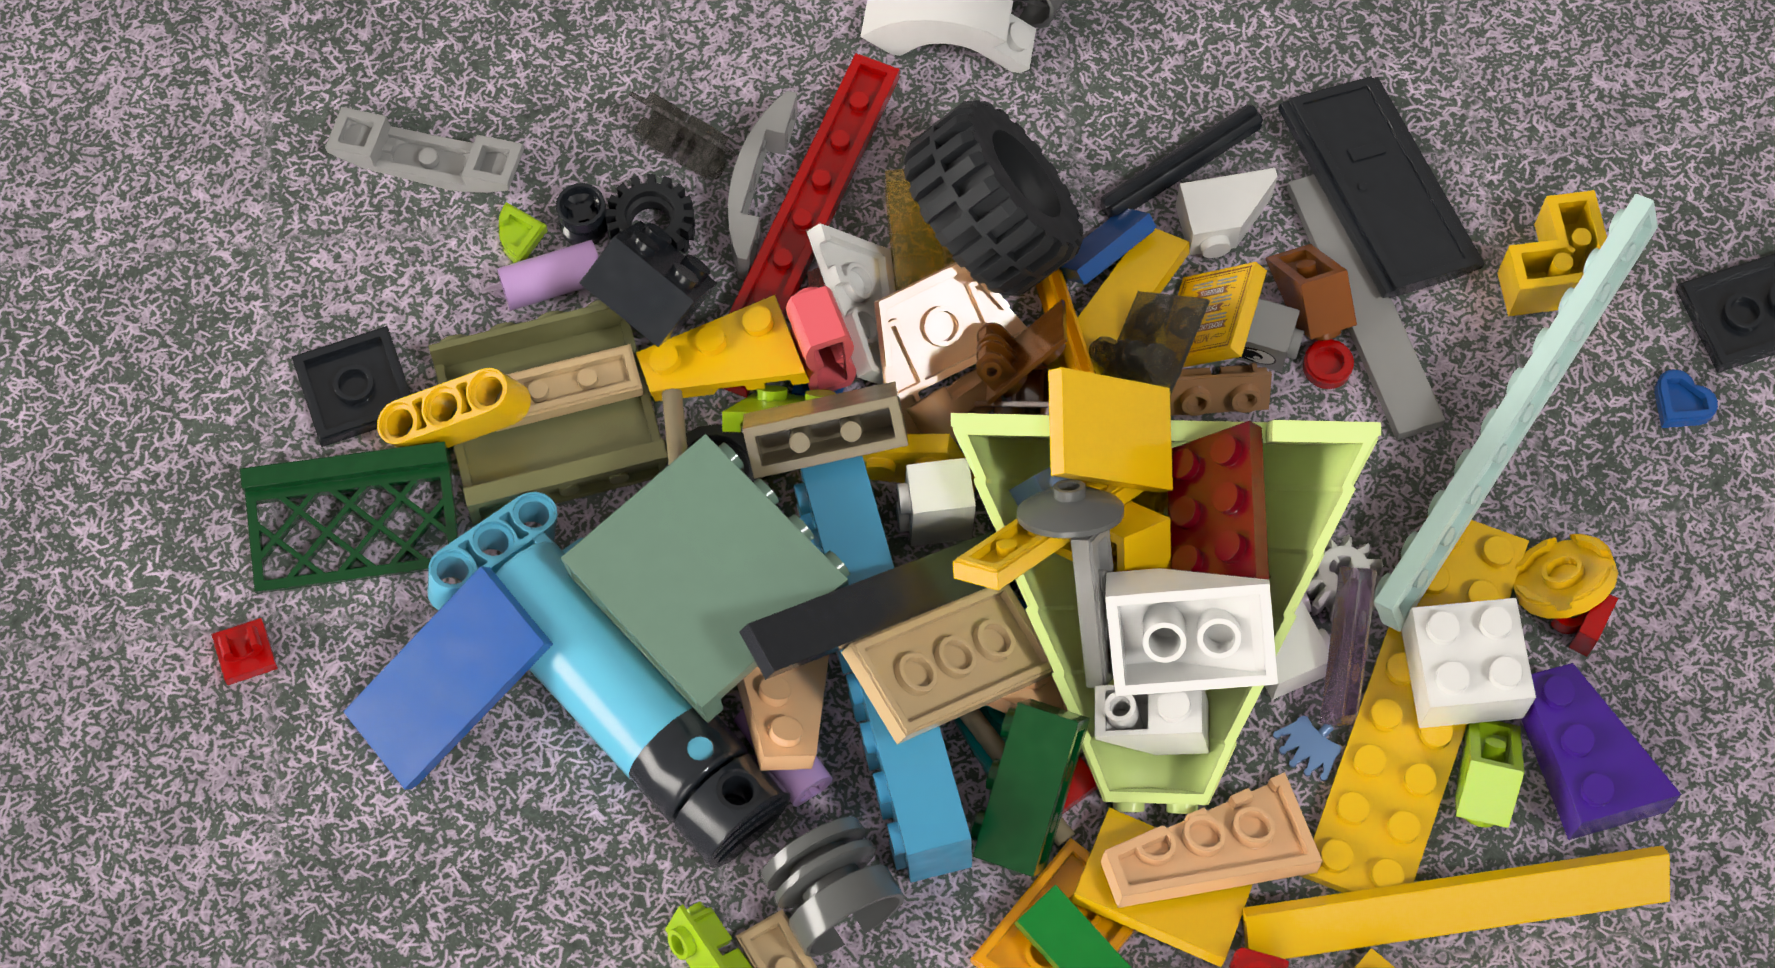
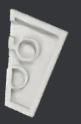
[806,223,896,384]

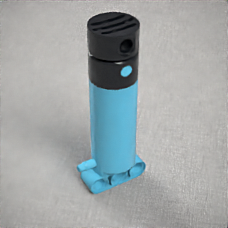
[427,492,790,868]

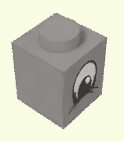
[1234,298,1304,372]

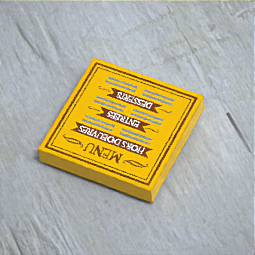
[1166,262,1267,370]

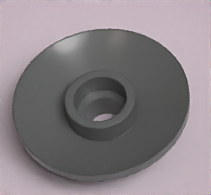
[1017,479,1124,538]

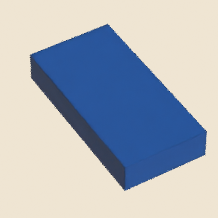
[1059,209,1157,285]

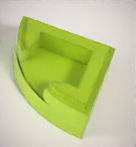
[499,202,548,263]

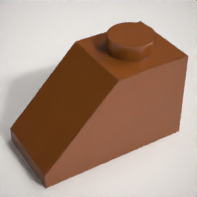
[1266,244,1357,340]

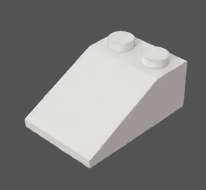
[1105,568,1278,696]

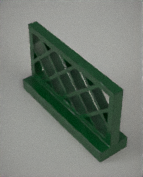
[240,441,459,594]

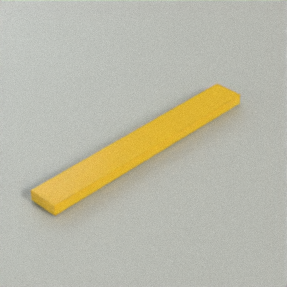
[1242,845,1670,959]

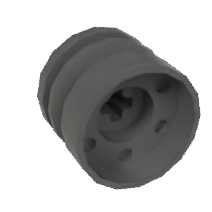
[761,816,905,957]

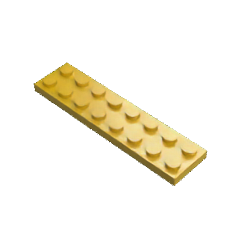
[1300,515,1529,893]

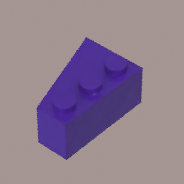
[1521,663,1682,840]

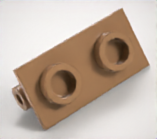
[1170,363,1272,416]

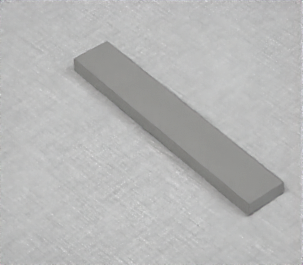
[1287,175,1445,441]

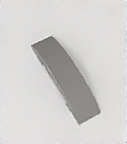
[728,91,798,280]
[325,107,524,193]

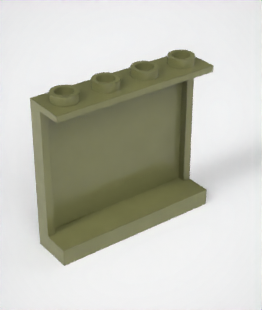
[428,300,668,524]

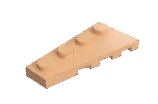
[1101,772,1322,908]

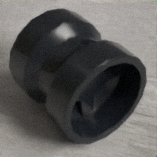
[556,183,608,245]

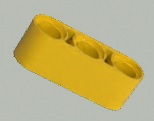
[377,368,531,448]

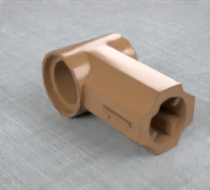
[906,369,1002,441]

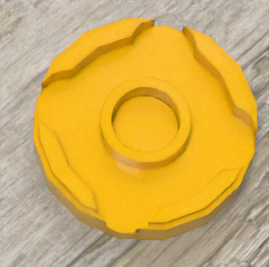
[1513,534,1618,619]

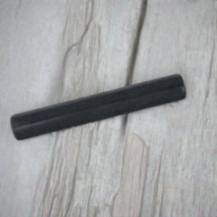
[1100,104,1263,219]

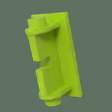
[665,901,752,968]

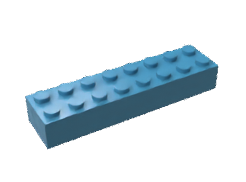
[794,456,972,883]

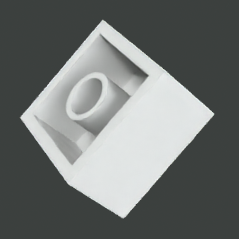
[1401,598,1536,728]

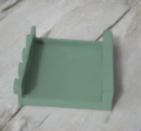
[561,434,850,723]

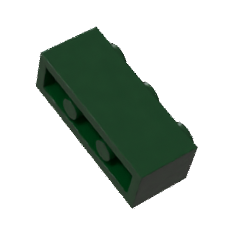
[971,699,1090,877]

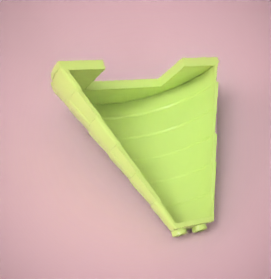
[951,413,1381,814]

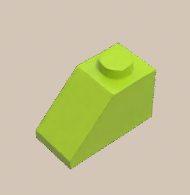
[1455,721,1525,828]

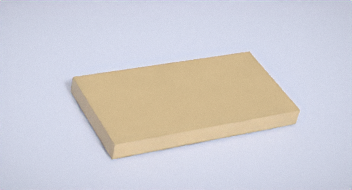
[841,584,1054,745]

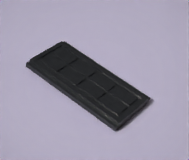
[1278,76,1485,298]

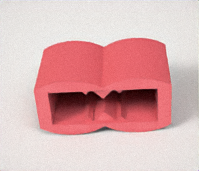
[786,286,856,391]

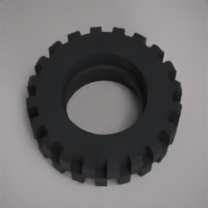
[903,100,1083,296]

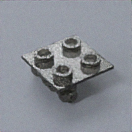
[629,91,737,180]
[1089,291,1210,394]

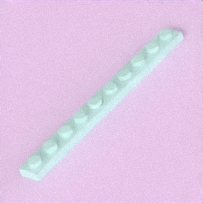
[1374,194,1658,632]

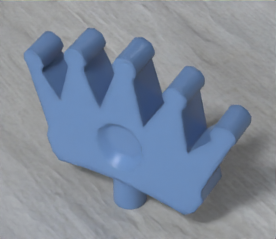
[1273,716,1341,782]

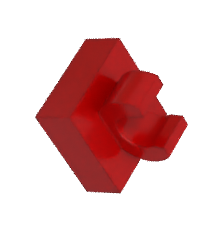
[1551,594,1619,657]
[211,618,278,685]

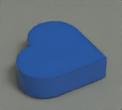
[1654,369,1718,428]

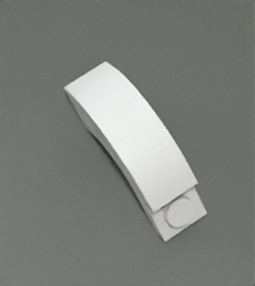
[860,0,1036,73]

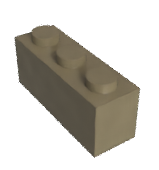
[742,381,908,479]

